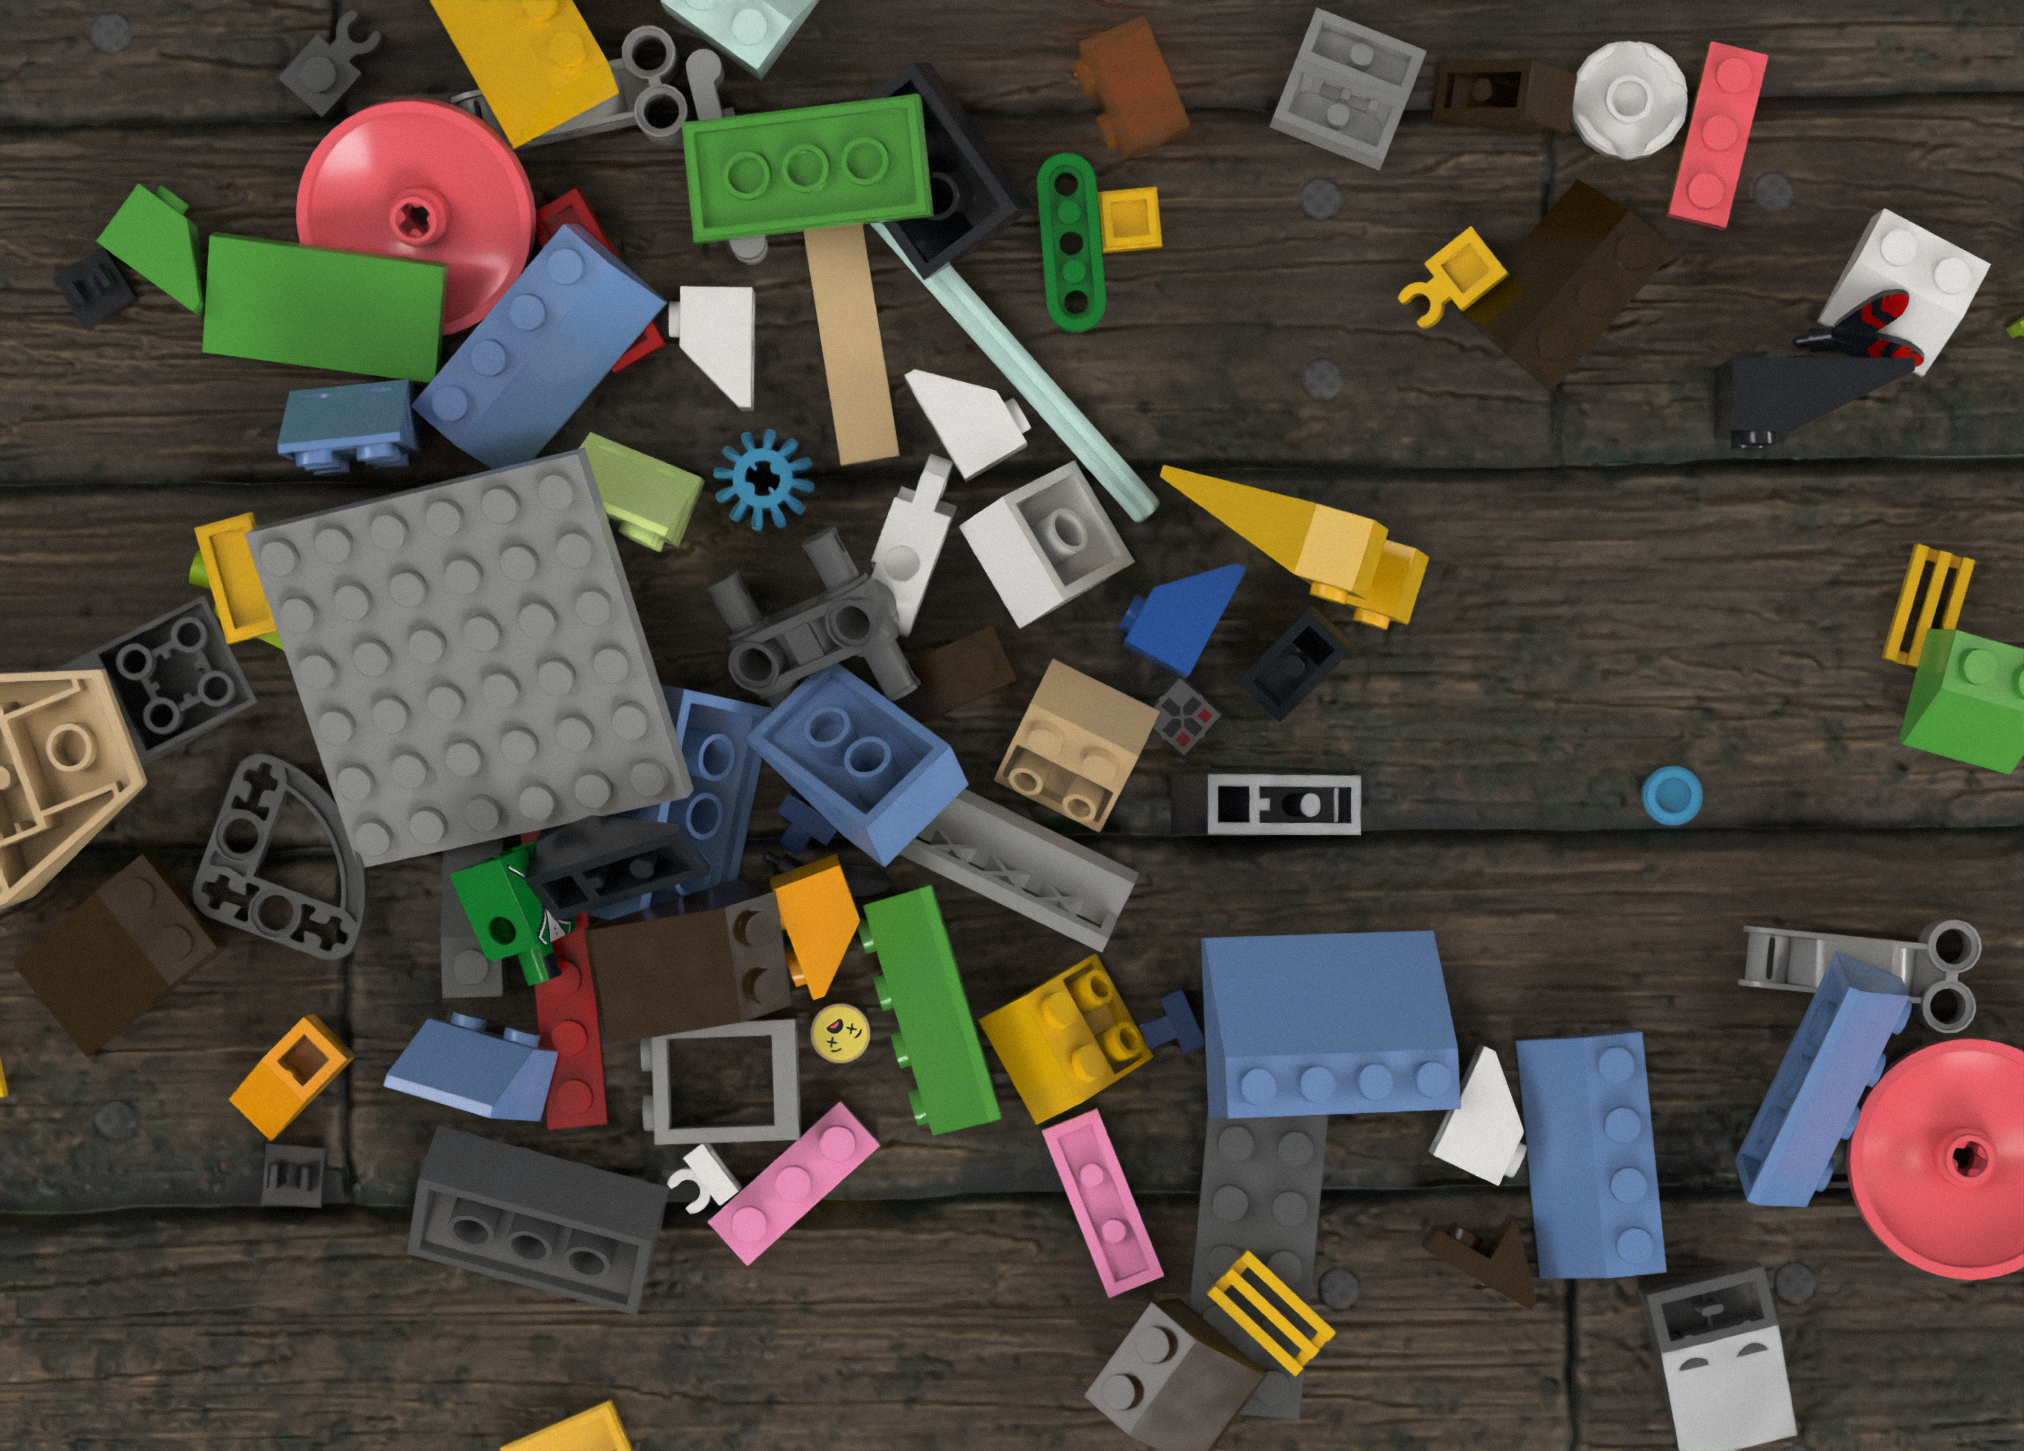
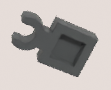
[278,10,384,121]

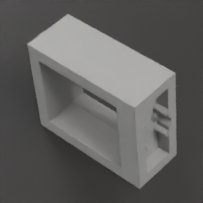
[640,1017,802,1145]

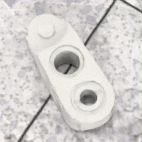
[871,454,957,638]

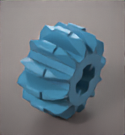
[713,429,815,531]

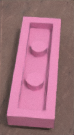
[708,1100,881,1266]
[1042,1107,1164,1298]

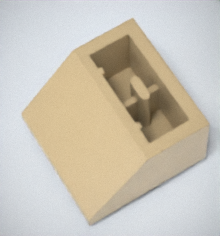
[993,659,1160,833]

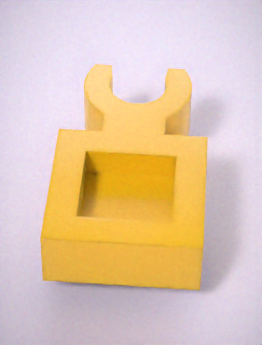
[1398,226,1510,329]

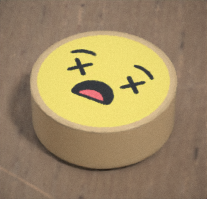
[811,1003,871,1063]

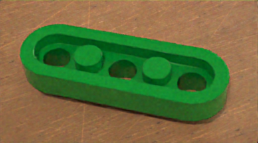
[1036,153,1106,333]

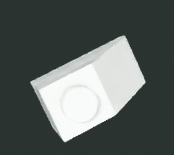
[669,286,755,412]
[904,369,1031,483]
[1428,1044,1527,1186]

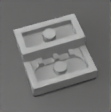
[1269,7,1427,171]

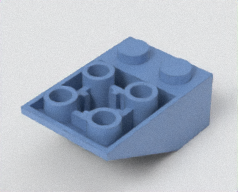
[277,379,423,476]

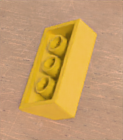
[429,0,619,149]

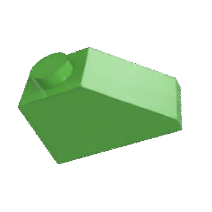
[96,183,206,318]

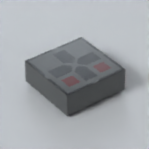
[1151,675,1224,759]

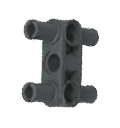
[704,526,921,710]

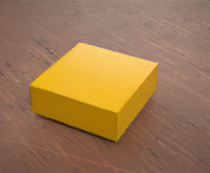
[1097,187,1162,253]

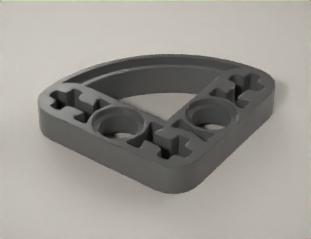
[192,753,369,960]

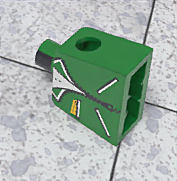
[450,840,577,986]

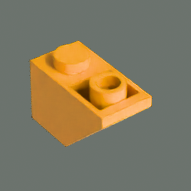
[769,853,860,1000]
[229,1014,356,1141]

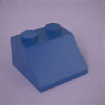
[1118,563,1247,679]

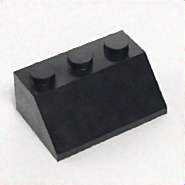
[865,62,1033,280]

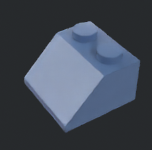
[383,1011,559,1121]

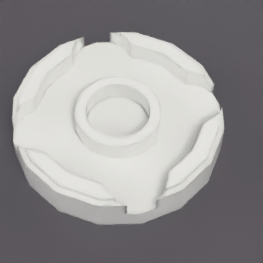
[1571,41,1688,161]

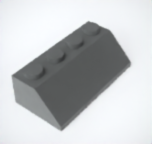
[407,1125,669,1316]

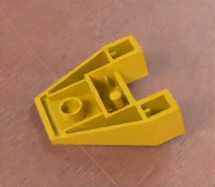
[1160,465,1429,630]

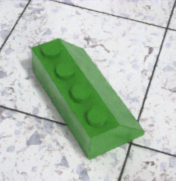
[857,884,1002,1136]

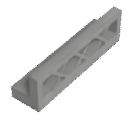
[899,789,1139,953]

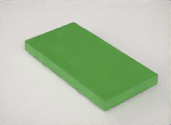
[681,94,934,244]
[202,232,449,383]

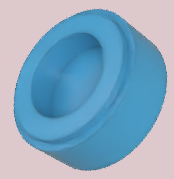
[1641,766,1703,825]

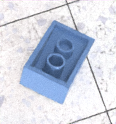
[745,662,969,867]

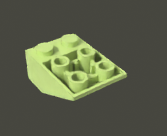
[579,432,705,552]

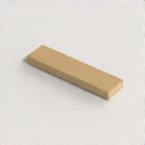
[804,225,900,467]

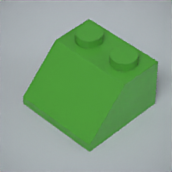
[1898,629,2024,775]

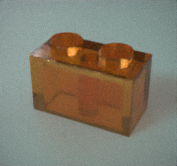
[1072,15,1191,161]

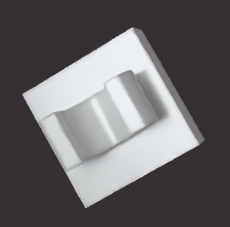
[667,1143,742,1214]

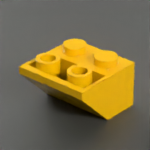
[978,953,1154,1125]

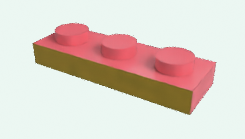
[1665,41,1769,231]

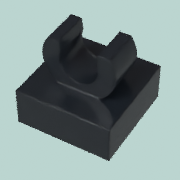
[53,247,139,331]
[261,1142,329,1208]

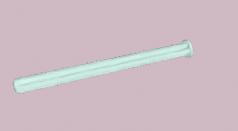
[871,222,1160,523]

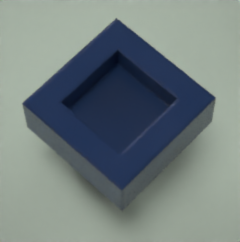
[777,788,838,856]
[1139,988,1205,1054]

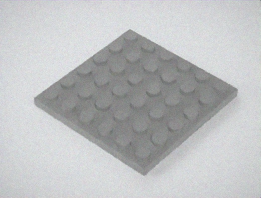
[245,447,694,868]

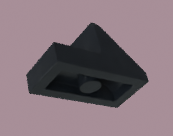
[1237,605,1355,722]

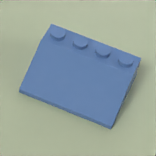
[1201,930,1461,1119]

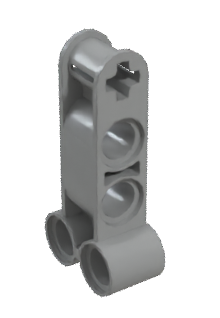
[451,25,692,151]
[1738,919,1982,1033]

